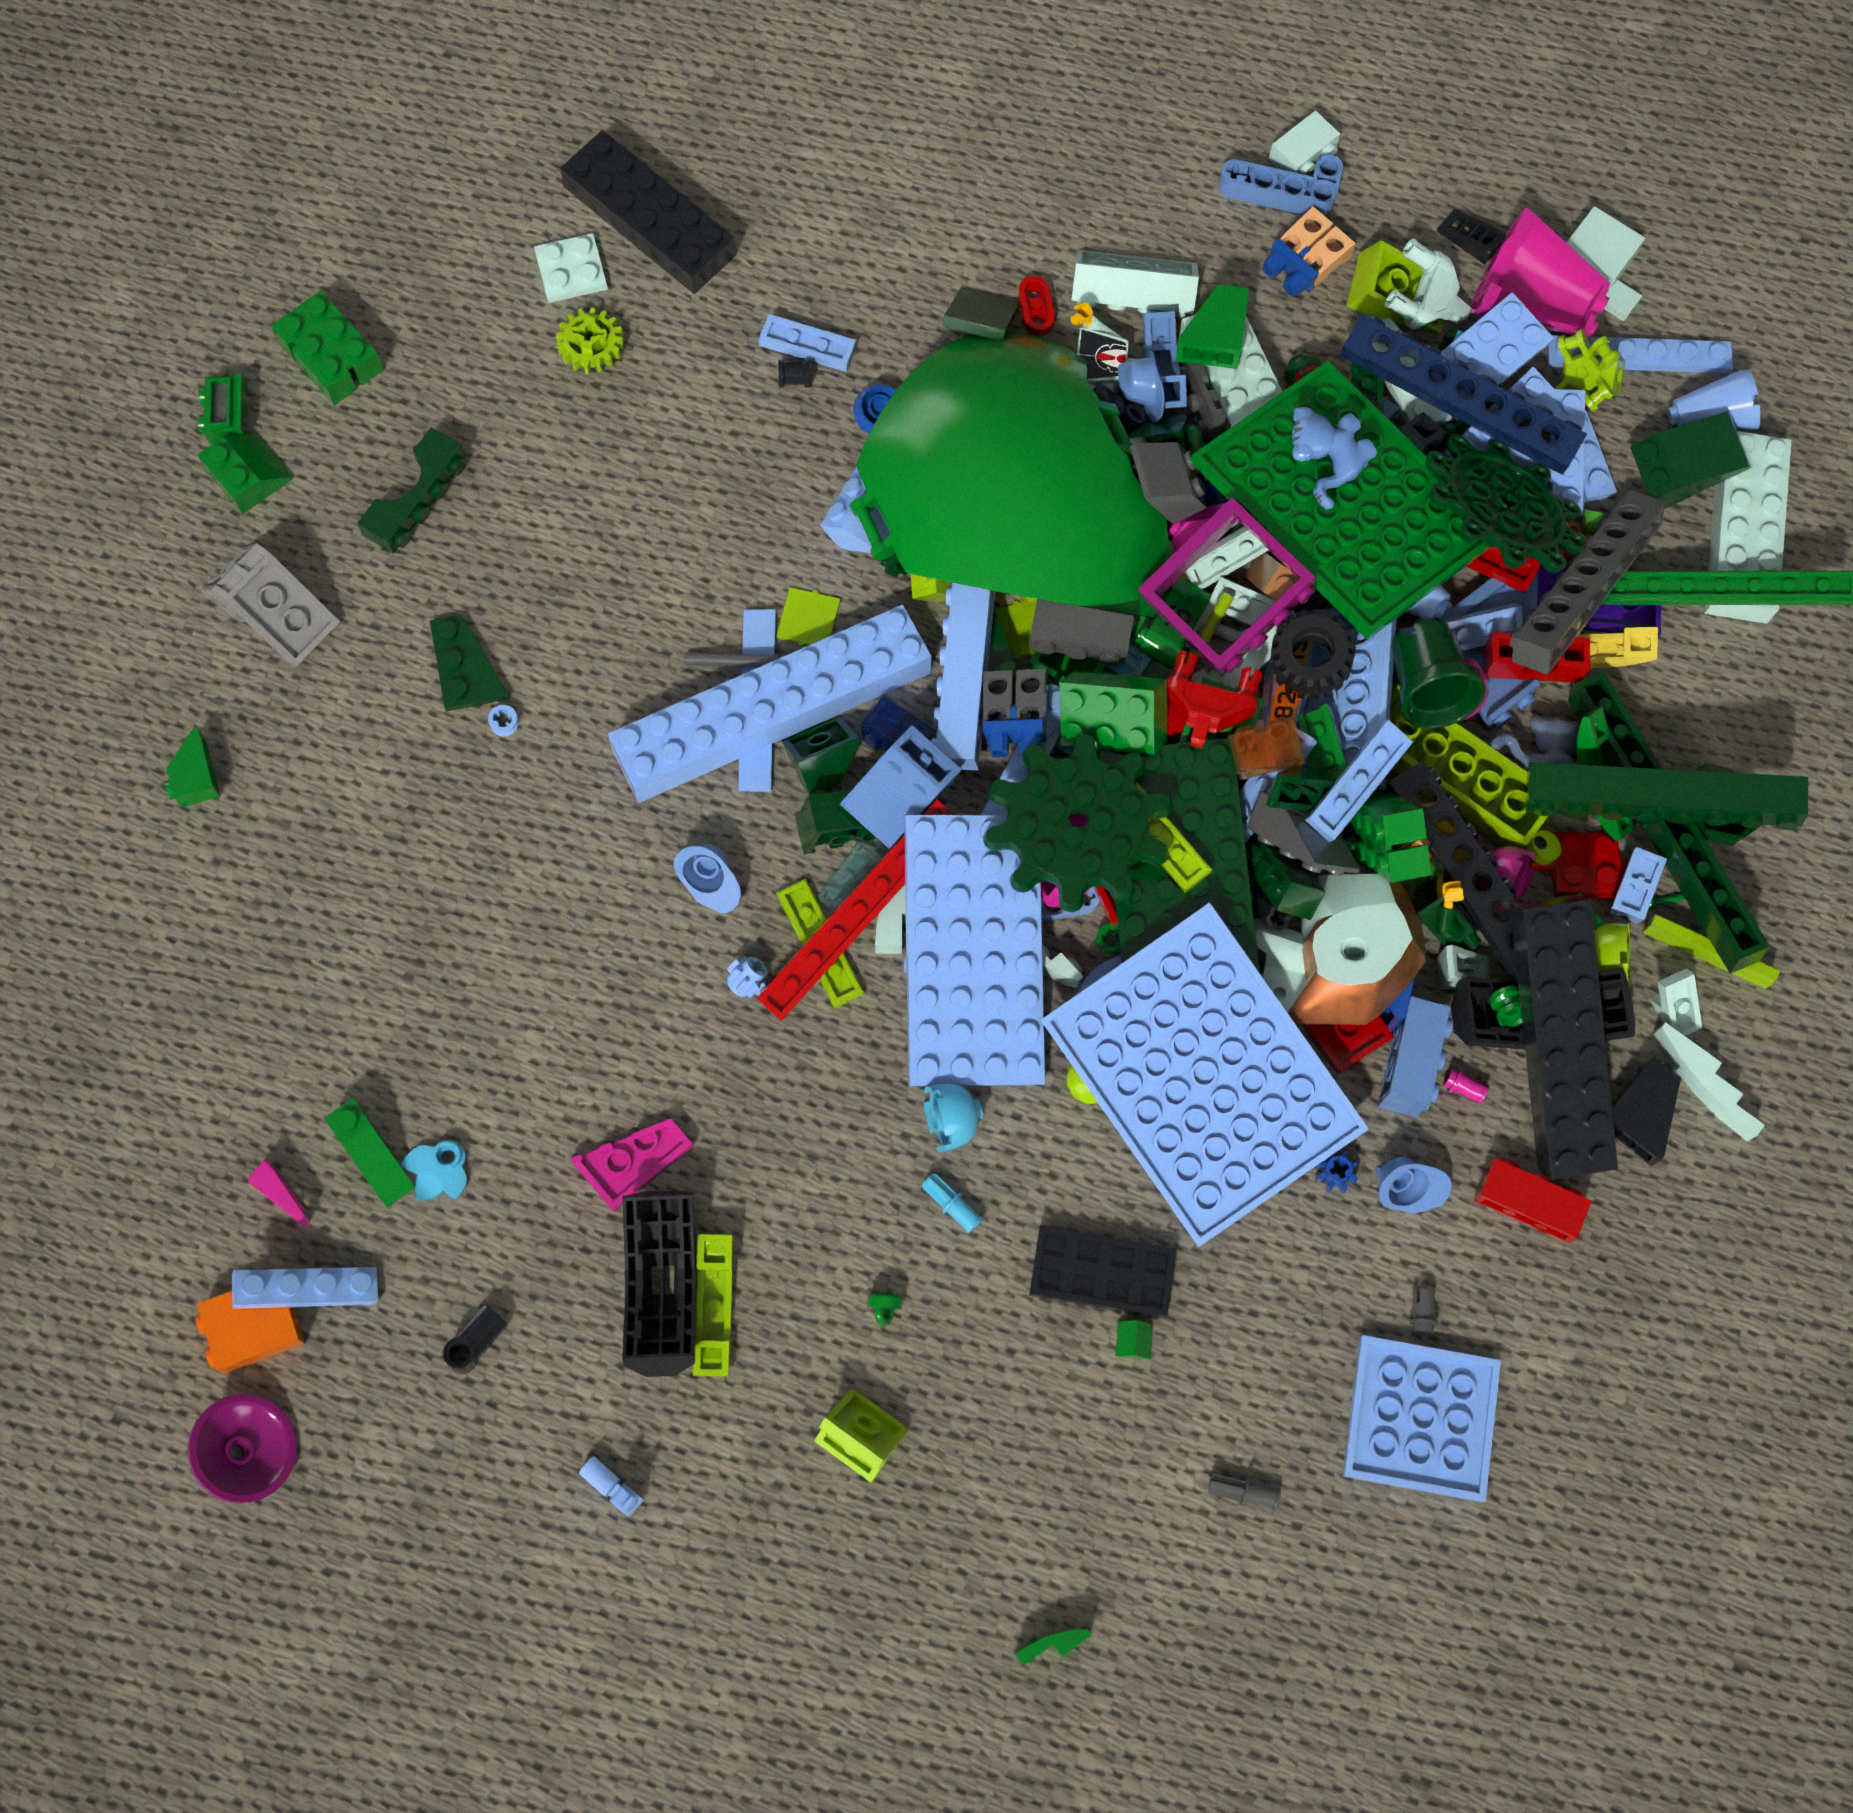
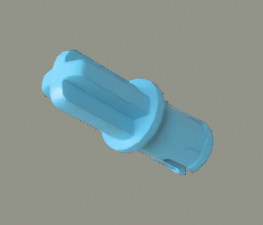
[922,1173,983,1234]

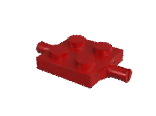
[1529,832,1629,899]

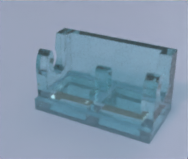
[816,842,881,911]

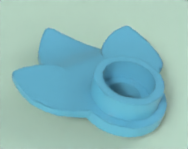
[401,1140,467,1201]

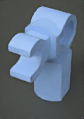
[579,1456,644,1518]

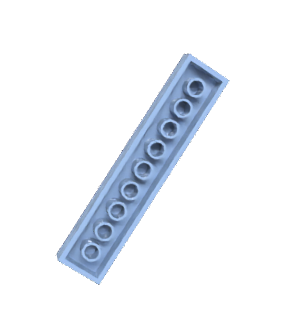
[608,604,931,803]

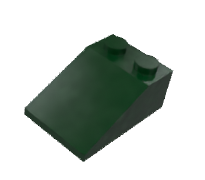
[1630,411,1751,508]

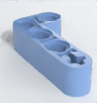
[1218,154,1343,217]

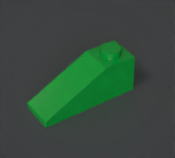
[324,1098,415,1208]

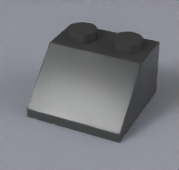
[1130,442,1207,524]

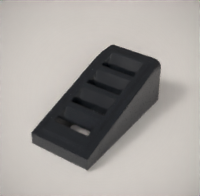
[1437,209,1506,265]

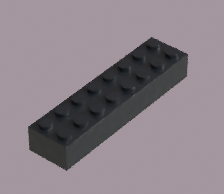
[1510,894,1618,1180]

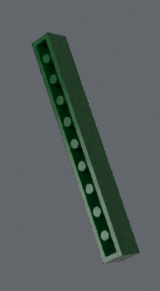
[1568,671,1770,974]

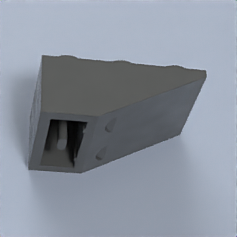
[1247,791,1360,876]

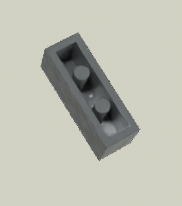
[1029,599,1134,665]

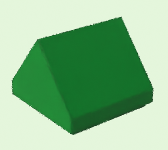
[1115,1320,1153,1360]

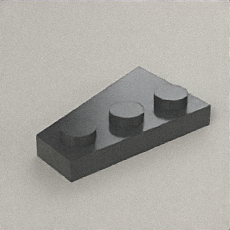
[1180,362,1226,445]

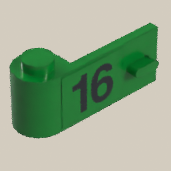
[1135,577,1212,669]

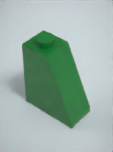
[1175,284,1249,369]

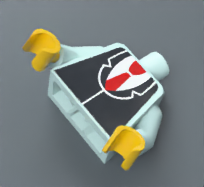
[1071,302,1138,394]

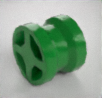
[1489,986,1522,1028]

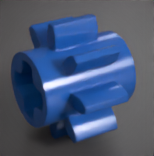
[1315,1151,1358,1193]

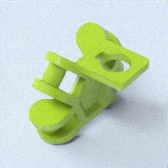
[1554,329,1625,412]

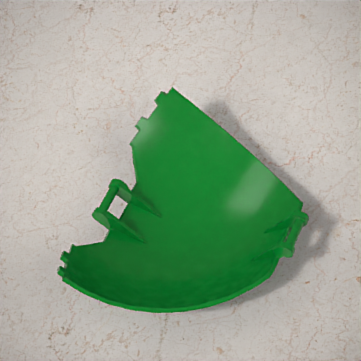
[850,331,1173,618]

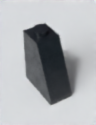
[1612,1056,1681,1167]

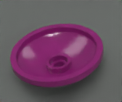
[188,1394,297,1504]

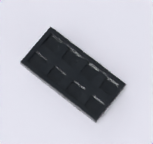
[1029,1225,1177,1319]

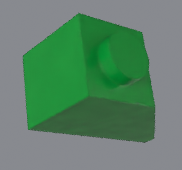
[165,728,220,808]

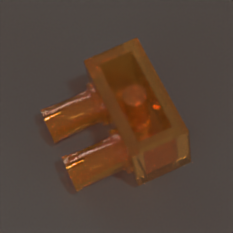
[1229,717,1306,780]

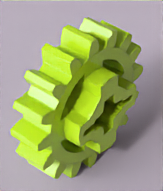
[556,307,624,374]

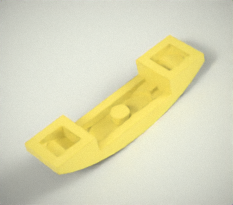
[1577,627,1658,668]

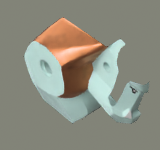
[1254,874,1425,1025]

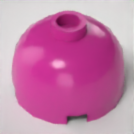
[1477,846,1536,913]

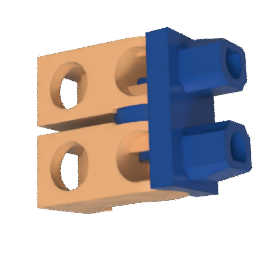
[1262,206,1356,298]

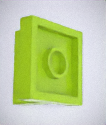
[814,1388,909,1483]

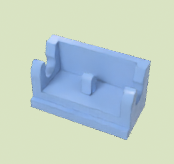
[1611,847,1667,924]

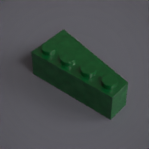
[795,786,939,855]

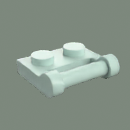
[1198,577,1276,643]

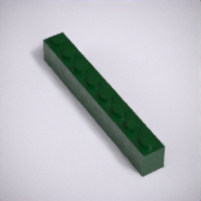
[1526,762,1808,830]

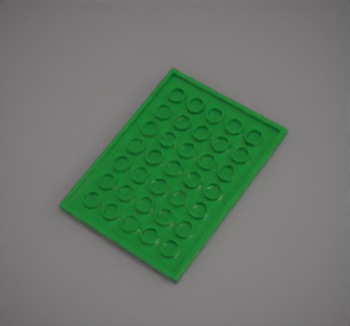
[1191,361,1491,640]

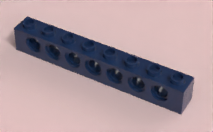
[1340,314,1587,475]

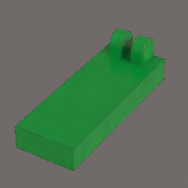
[1296,703,1349,779]

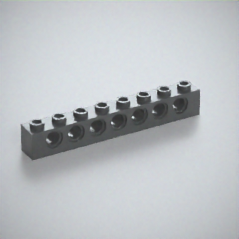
[1510,490,1665,675]

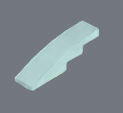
[1653,1022,1765,1142]

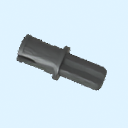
[1208,1473,1281,1511]

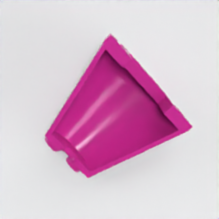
[1470,207,1611,339]

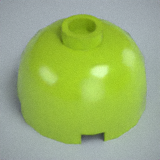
[1594,922,1631,988]

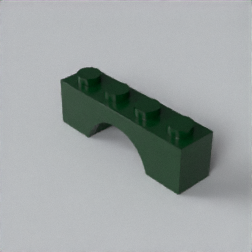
[357,427,466,554]

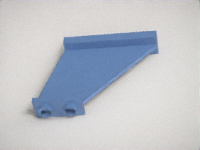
[1438,556,1540,731]

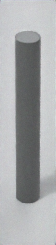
[684,652,781,667]

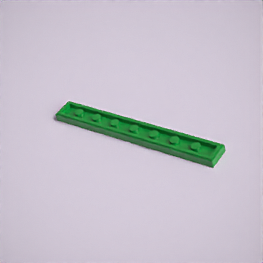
[1601,571,1853,605]

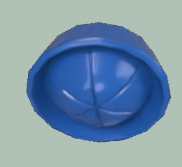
[853,384,896,434]

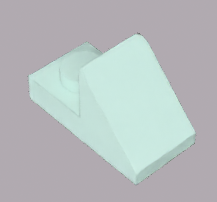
[1649,968,1703,1036]

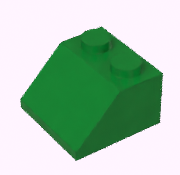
[197,434,294,514]

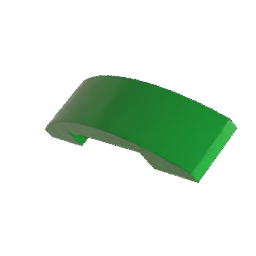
[1577,706,1634,841]

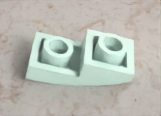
[1042,944,1084,989]

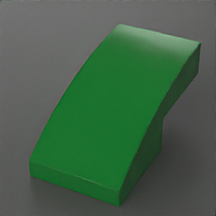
[1014,1629,1092,1666]

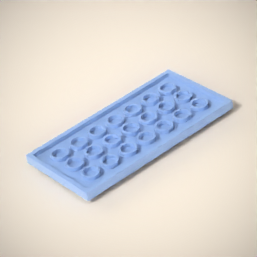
[904,815,1045,1086]

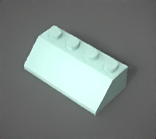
[1072,250,1199,317]

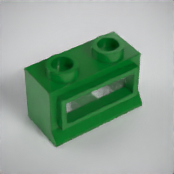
[198,372,248,444]

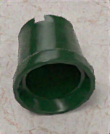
[1392,620,1486,729]

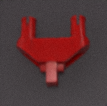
[1167,651,1263,749]

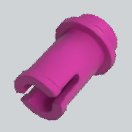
[1443,1068,1489,1104]

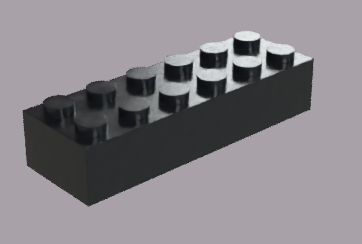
[560,130,736,295]

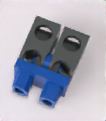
[983,669,1050,758]

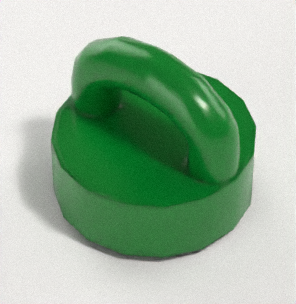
[867,1293,903,1326]

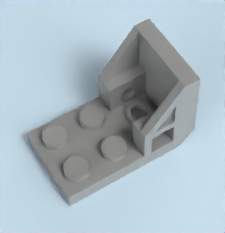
[201,543,340,667]

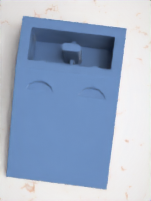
[840,725,962,849]

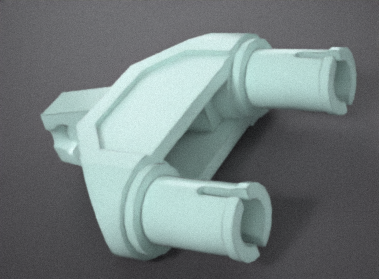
[1384,238,1471,330]

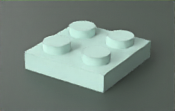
[534,233,608,303]

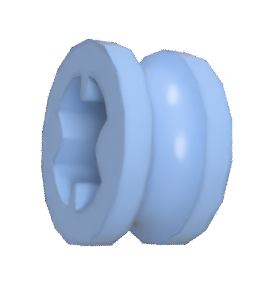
[488,705,519,736]

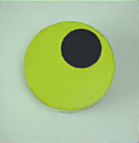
[1526,830,1561,865]

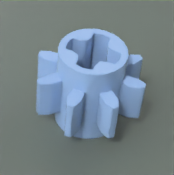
[727,956,768,998]

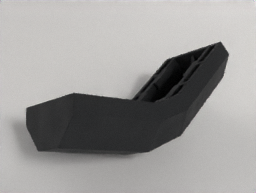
[1451,968,1636,1050]
[622,1190,697,1377]

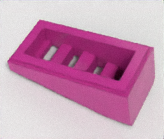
[248,1159,311,1227]

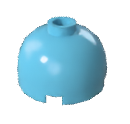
[923,1083,983,1153]

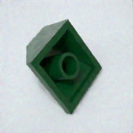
[781,715,860,795]

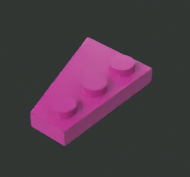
[569,1118,694,1212]

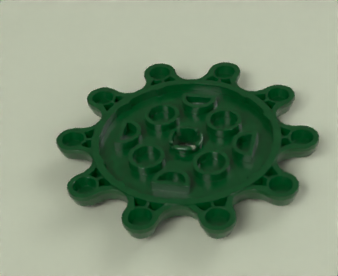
[1425,434,1587,573]
[983,734,1173,912]

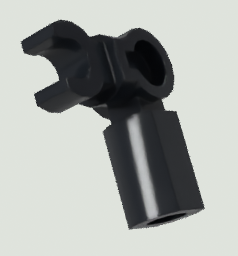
[1093,382,1145,435]

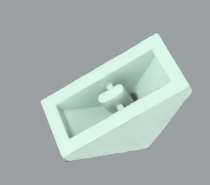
[1437,945,1490,990]

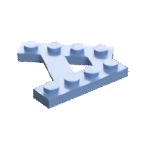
[1442,367,1585,517]

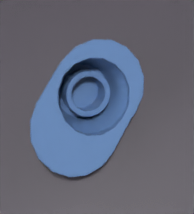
[1118,351,1164,422]
[674,843,741,914]
[1375,1156,1452,1214]

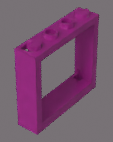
[1138,498,1316,677]

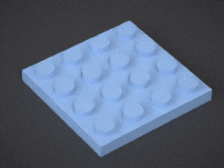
[1342,1335,1501,1502]

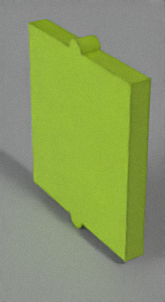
[776,587,841,647]
[995,601,1037,659]

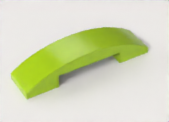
[693,1234,733,1377]

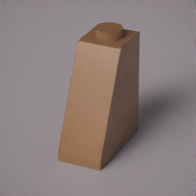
[1244,552,1302,610]

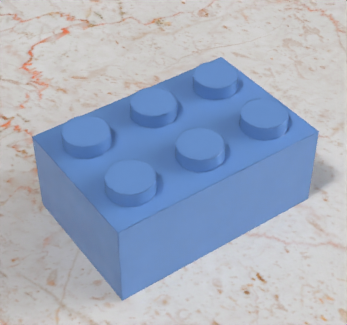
[1377,996,1453,1118]

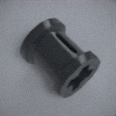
[778,359,810,388]

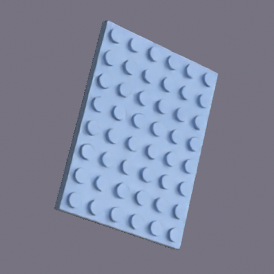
[1041,903,1369,1247]

